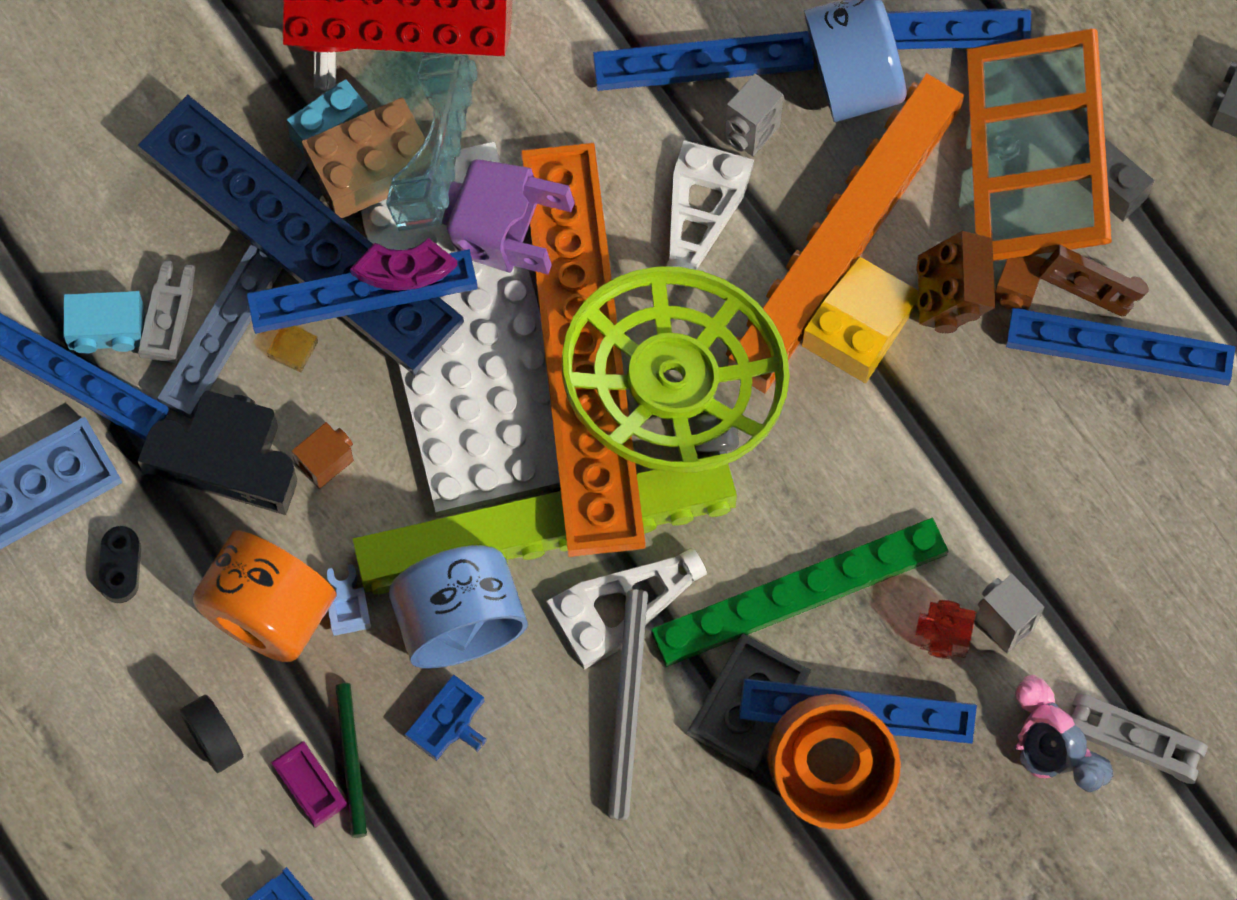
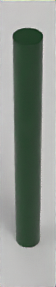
[335,683,367,838]

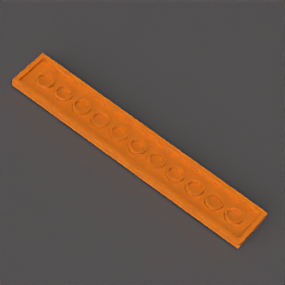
[521,143,646,557]

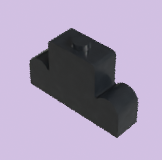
[138,391,297,515]

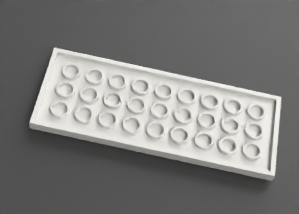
[360,142,560,517]

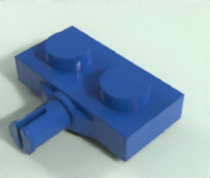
[405,675,487,761]

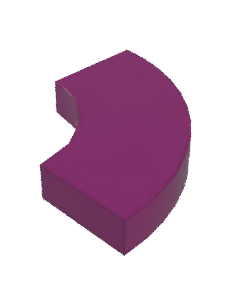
[350,238,458,290]

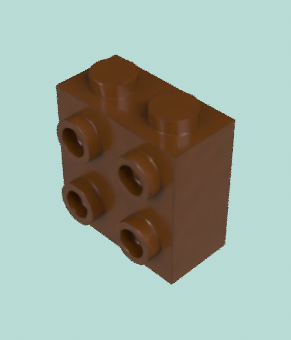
[916,231,995,333]

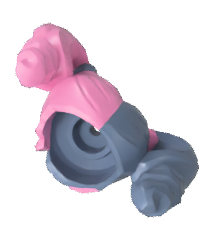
[1015,675,1114,793]

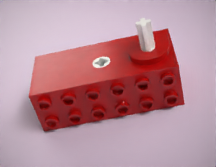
[283,0,512,91]

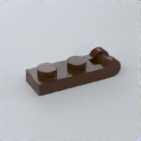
[1039,245,1149,316]

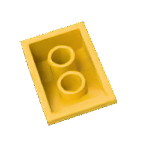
[802,257,919,384]

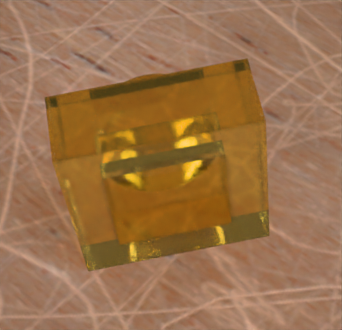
[267,326,318,373]

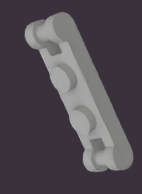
[1072,693,1208,784]

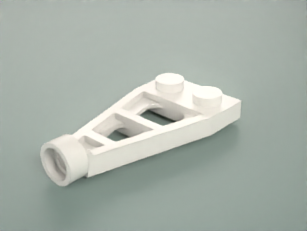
[666,140,754,287]
[547,548,707,670]

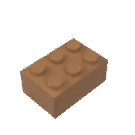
[302,97,437,218]

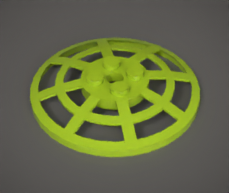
[561,266,790,472]

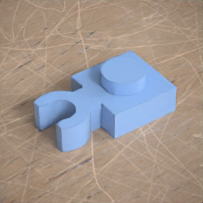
[327,564,371,636]

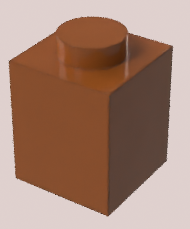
[995,255,1047,311]
[292,422,354,490]

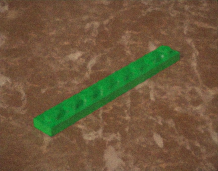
[651,517,949,667]

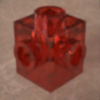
[915,600,976,659]

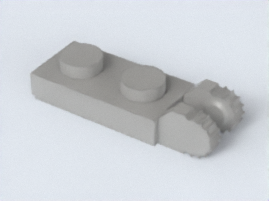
[138,260,195,363]

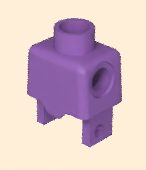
[432,159,575,274]

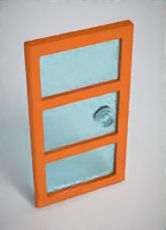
[967,29,1112,261]

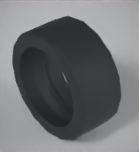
[180,694,244,773]

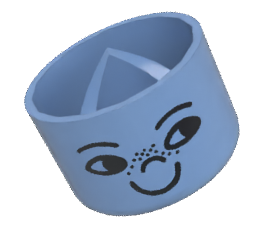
[804,0,907,123]
[389,545,528,669]

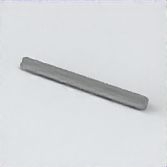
[607,589,648,820]

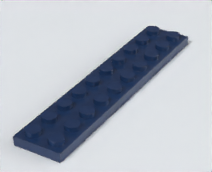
[137,95,464,375]

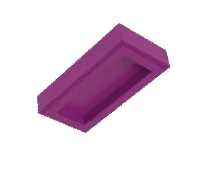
[271,741,348,828]

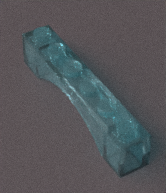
[386,52,478,231]

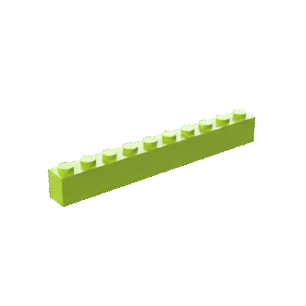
[352,453,737,594]

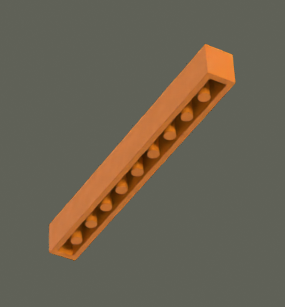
[726,73,964,394]

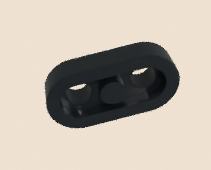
[98,526,141,603]

